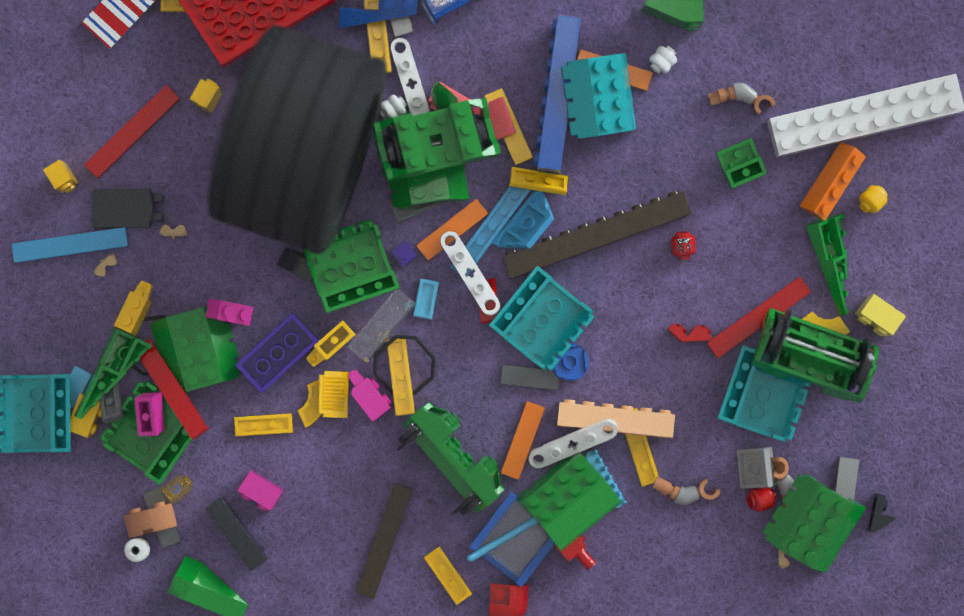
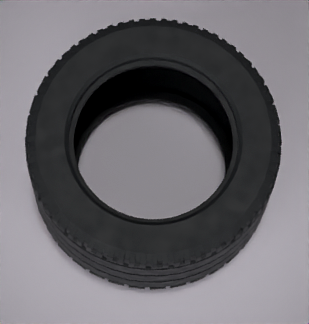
[207,25,387,254]

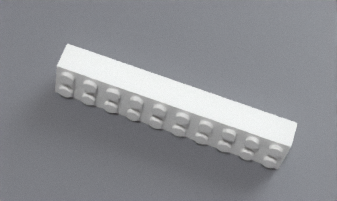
[767,74,964,158]

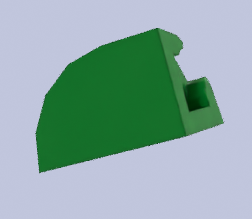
[431,81,458,110]

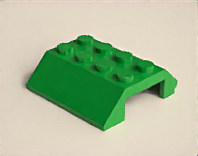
[389,132,469,210]
[303,219,400,314]
[150,307,242,393]
[100,380,205,485]
[517,453,621,551]
[763,474,866,573]

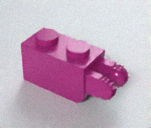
[349,370,392,422]

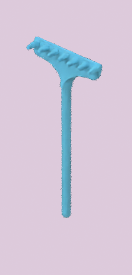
[467,448,627,562]

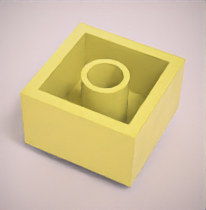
[854,294,906,337]

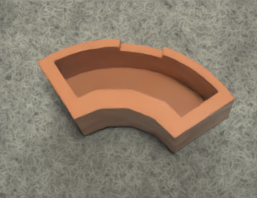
[123,501,177,538]

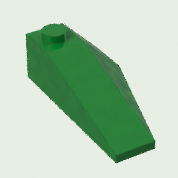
[167,556,248,616]

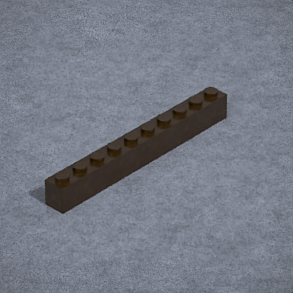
[503,190,692,279]

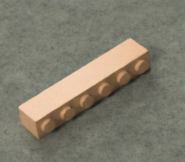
[557,399,675,439]

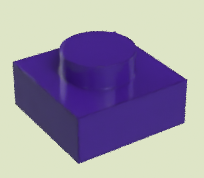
[391,241,418,267]

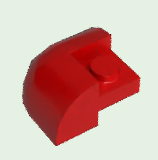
[489,583,529,616]

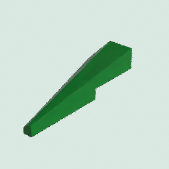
[806,213,849,315]
[74,327,152,419]

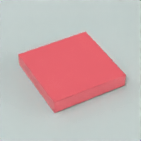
[472,97,516,141]

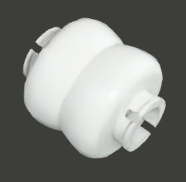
[649,46,677,74]
[379,95,407,120]
[124,537,150,562]

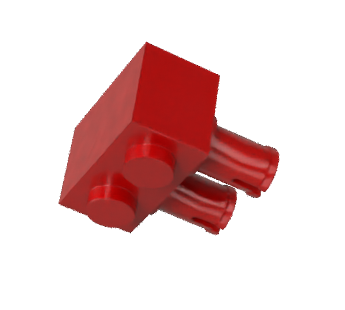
[555,535,596,571]

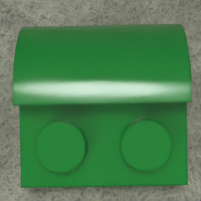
[715,137,767,188]

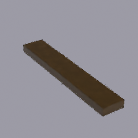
[356,483,413,599]

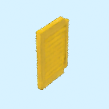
[318,371,349,418]

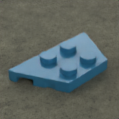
[492,190,554,249]

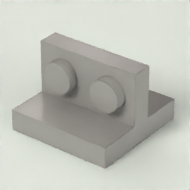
[737,447,776,488]

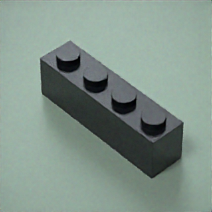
[205,496,268,571]

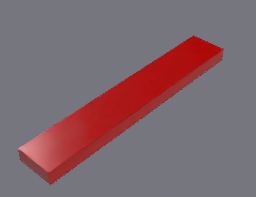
[84,85,180,179]
[706,277,811,359]
[140,339,209,441]

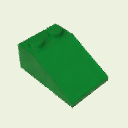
[642,0,704,31]

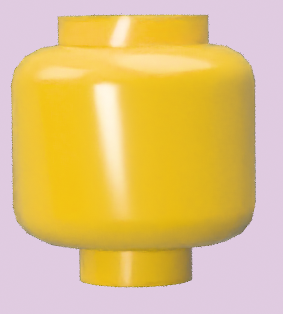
[859,185,887,214]

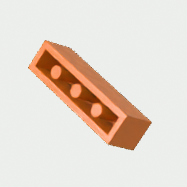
[800,142,866,221]

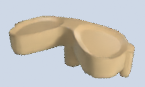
[159,225,187,239]
[94,253,117,277]
[778,549,790,569]

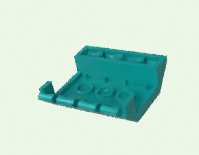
[561,53,636,139]
[489,265,594,371]
[717,345,811,442]
[0,374,71,453]

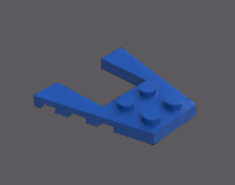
[339,0,418,28]

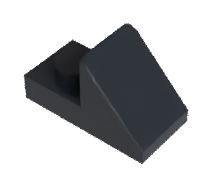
[277,248,312,282]
[867,493,896,533]

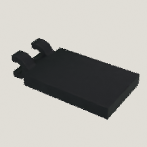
[92,189,164,228]

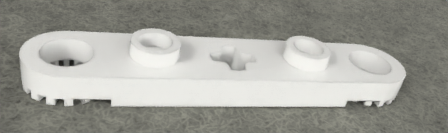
[391,38,430,116]
[441,231,500,315]
[529,419,618,468]

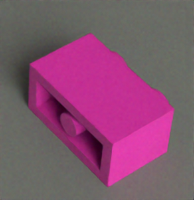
[205,298,253,326]
[134,392,166,436]
[238,470,284,512]

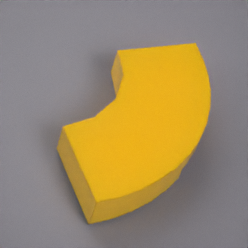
[802,312,850,335]
[297,380,322,428]

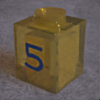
[161,474,194,504]

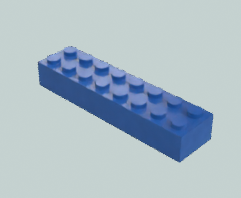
[534,15,581,174]

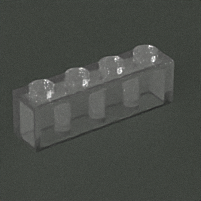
[348,289,416,363]

